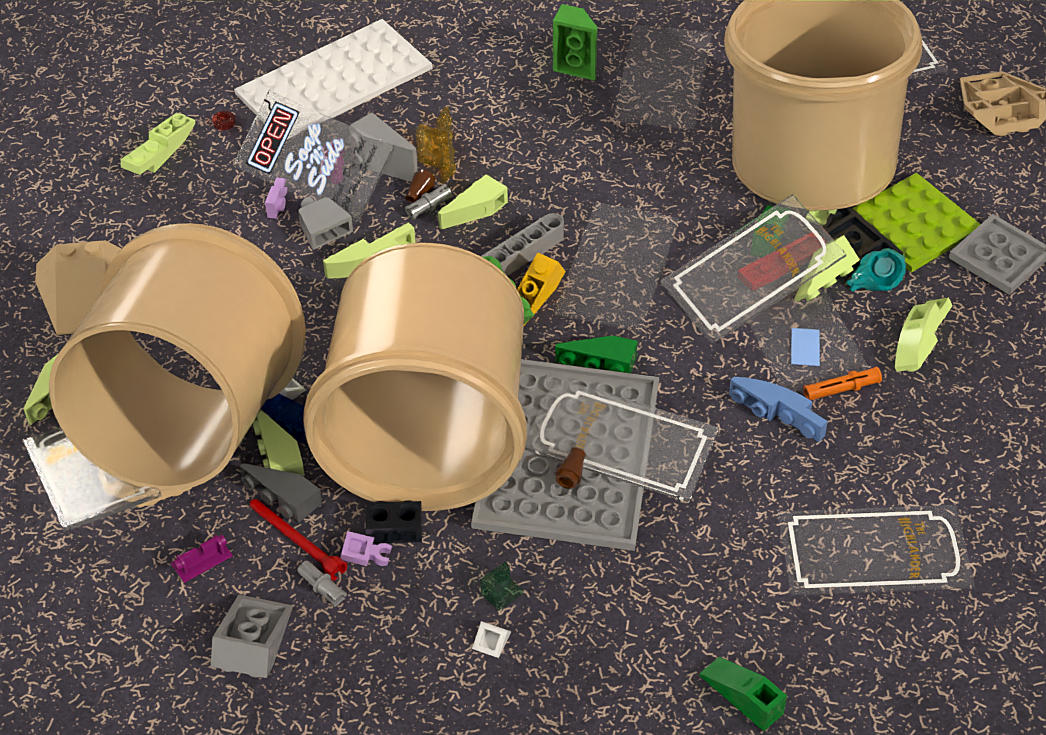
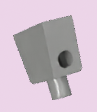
[298,197,353,250]

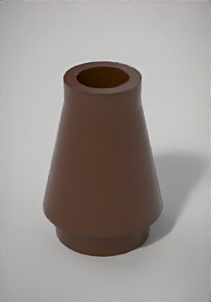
[405,169,435,203]
[555,447,586,489]

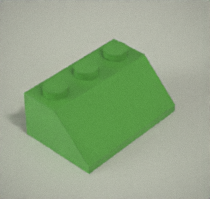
[553,4,598,80]

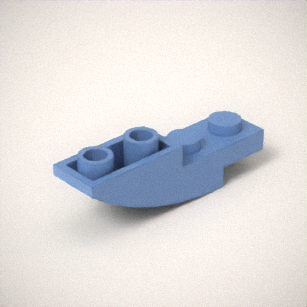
[729,377,828,442]

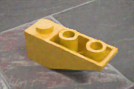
[517,252,566,326]

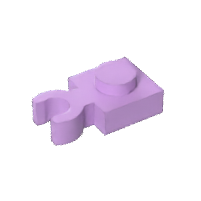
[265,177,288,219]
[341,531,392,566]

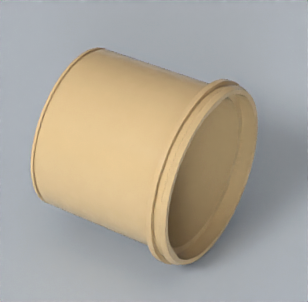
[724,0,923,210]
[49,223,306,490]
[303,243,527,511]

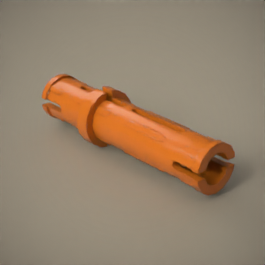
[803,366,882,400]

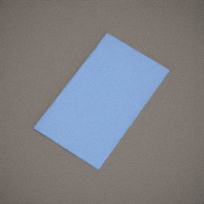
[791,328,820,366]

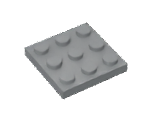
[949,214,1046,295]

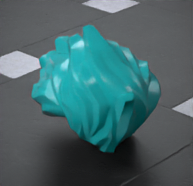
[846,248,906,292]

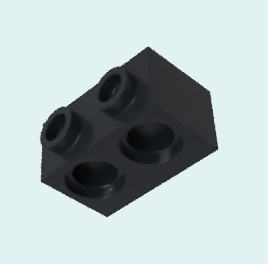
[365,500,423,543]

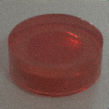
[212,111,236,130]

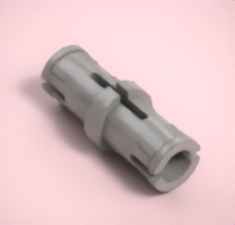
[405,184,452,220]

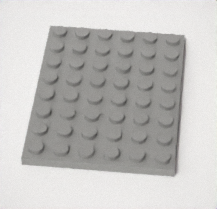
[471,359,659,551]

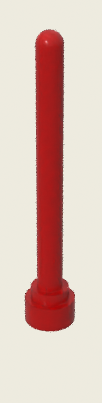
[249,499,347,581]

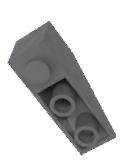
[240,463,322,523]

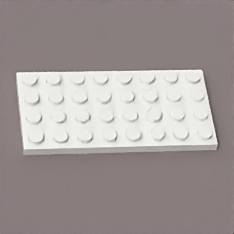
[234,19,432,141]

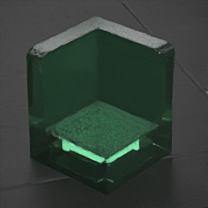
[480,562,523,611]

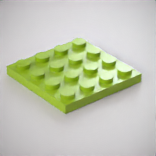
[852,172,981,272]

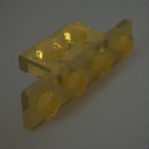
[416,106,456,183]

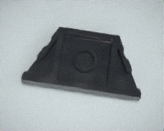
[819,207,903,268]

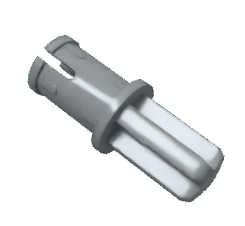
[298,561,347,607]

